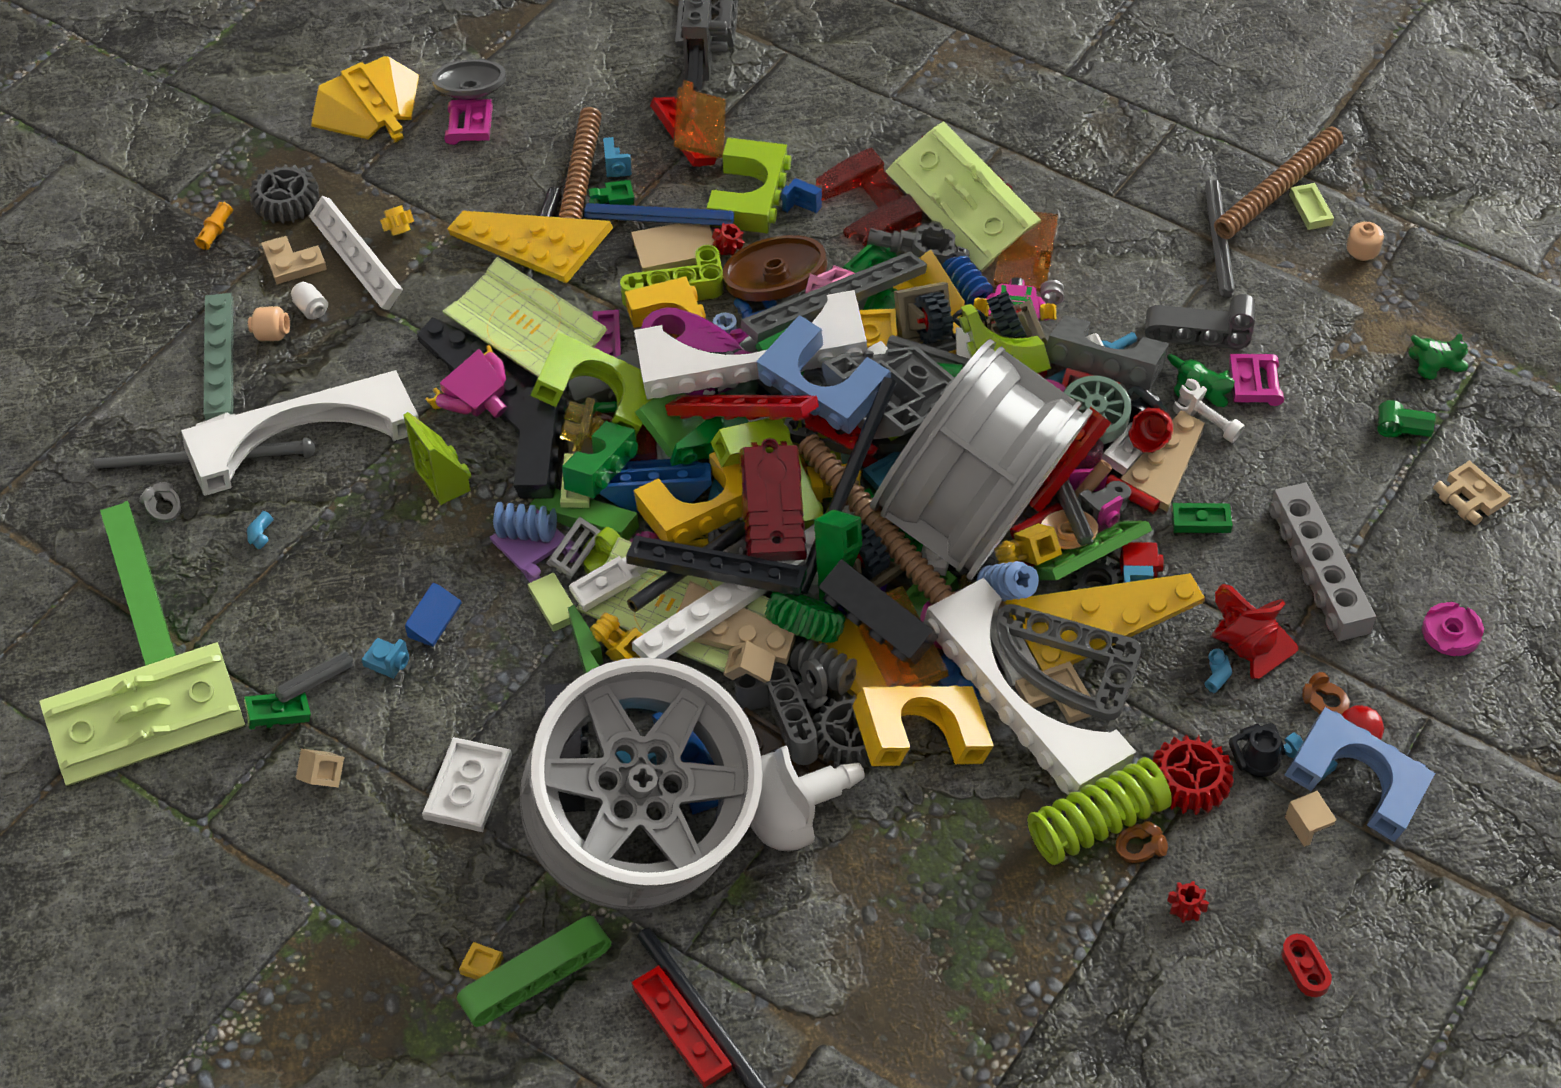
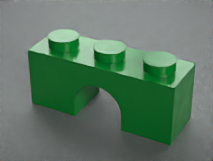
[562,421,638,498]

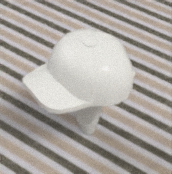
[750,746,865,851]

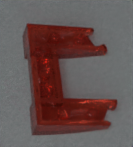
[816,147,922,247]

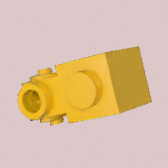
[994,523,1062,565]
[590,613,643,661]

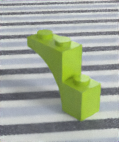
[959,304,1051,373]

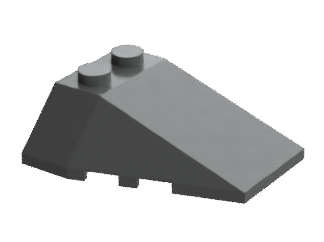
[821,346,955,440]

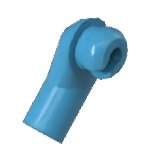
[1205,649,1232,693]

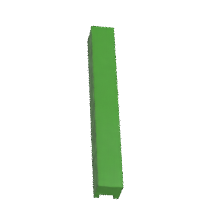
[100,501,176,665]

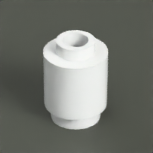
[291,282,328,319]

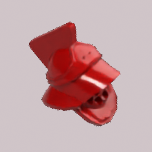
[1211,584,1298,679]

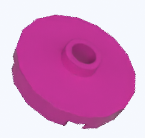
[1422,602,1484,656]

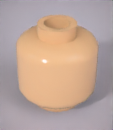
[1347,222,1384,261]
[248,306,290,342]

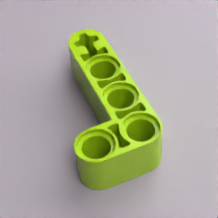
[620,245,723,307]

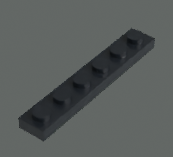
[626,535,807,596]

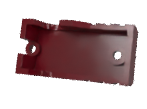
[739,438,807,561]

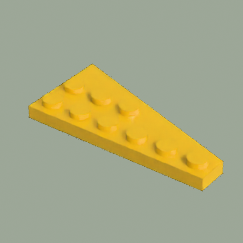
[1004,573,1205,671]

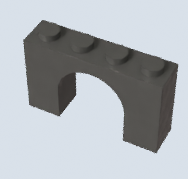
[1046,315,1169,390]

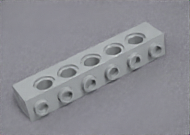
[1269,482,1376,641]

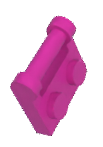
[444,99,493,145]
[1229,354,1284,406]

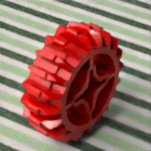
[1150,734,1234,815]

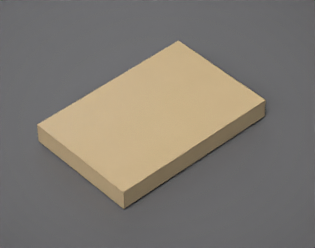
[631,223,717,272]

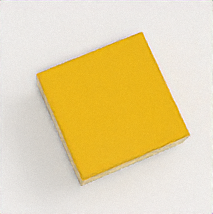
[459,942,504,980]

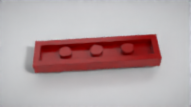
[650,97,717,167]
[1028,407,1111,513]
[631,965,732,1088]

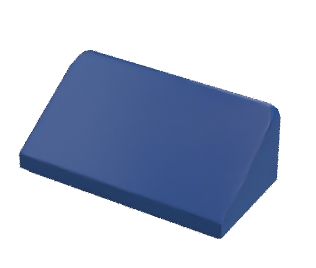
[405,583,462,647]

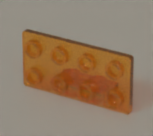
[673,80,726,158]
[993,211,1059,292]

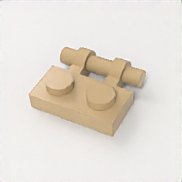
[1433,460,1511,525]

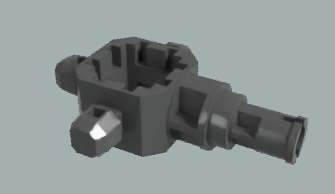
[867,221,970,265]

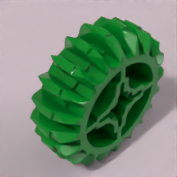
[765,591,846,643]

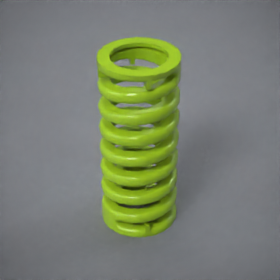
[1027,757,1172,865]

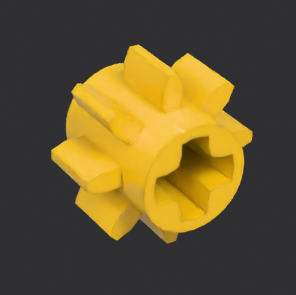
[380,205,414,236]

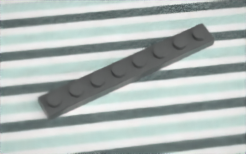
[740,251,927,343]

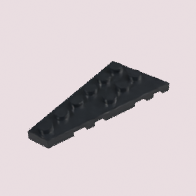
[417,317,538,436]

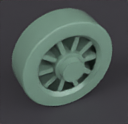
[1064,376,1131,445]

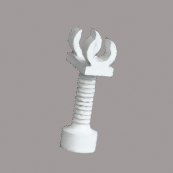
[1173,379,1245,443]

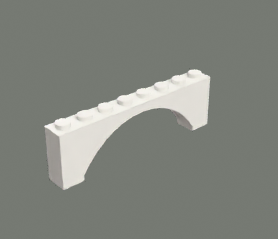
[634,290,868,399]
[181,370,419,496]
[923,578,1136,795]

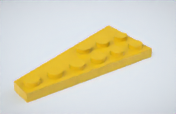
[447,211,613,284]

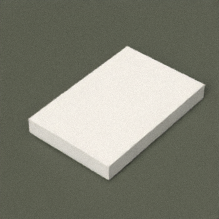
[422,737,512,832]

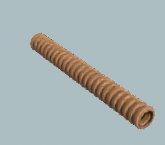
[559,107,602,219]
[1214,126,1343,239]
[798,434,956,605]

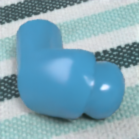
[247,511,273,549]

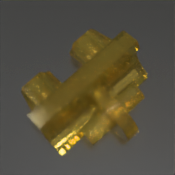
[560,397,604,452]

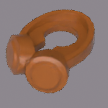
[1303,672,1350,714]
[1116,821,1168,863]

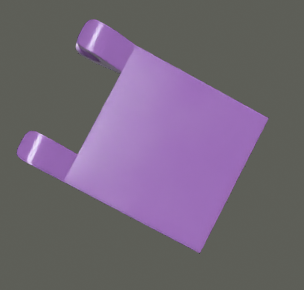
[490,509,580,583]

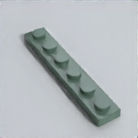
[203,293,233,421]

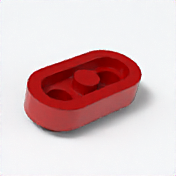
[1281,934,1332,997]

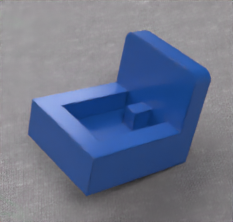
[780,178,822,213]

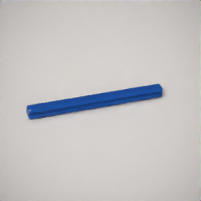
[584,203,734,226]

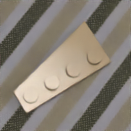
[1121,410,1205,512]

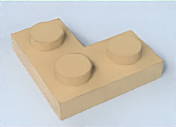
[261,236,327,284]
[1015,661,1091,724]

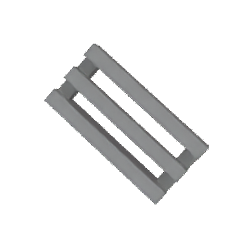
[546,516,601,580]

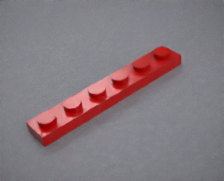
[665,395,819,421]

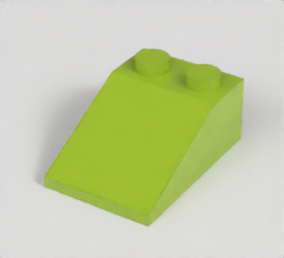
[403,412,471,505]

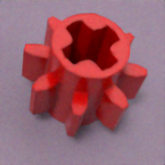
[712,223,744,256]
[1167,881,1209,923]

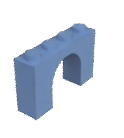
[756,315,891,434]
[1284,707,1435,842]

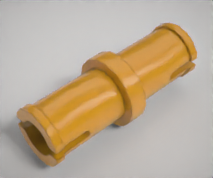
[194,202,233,250]

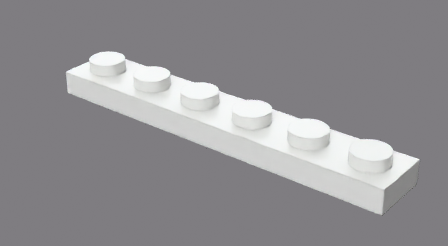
[309,196,403,310]

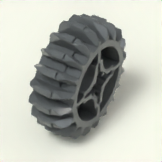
[249,164,320,225]
[813,694,874,769]

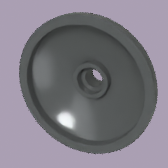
[432,59,506,100]

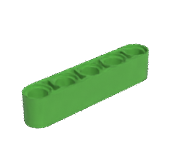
[457,916,612,1027]

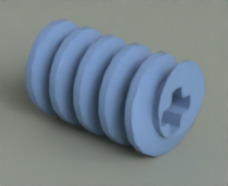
[493,502,557,543]
[977,561,1039,601]

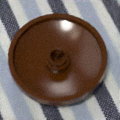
[723,235,828,301]

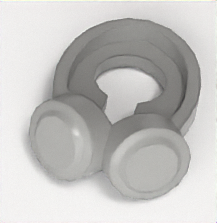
[139,482,181,523]

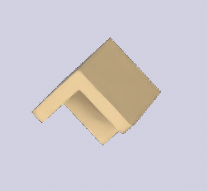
[723,640,775,683]
[296,749,344,787]
[1285,791,1336,847]

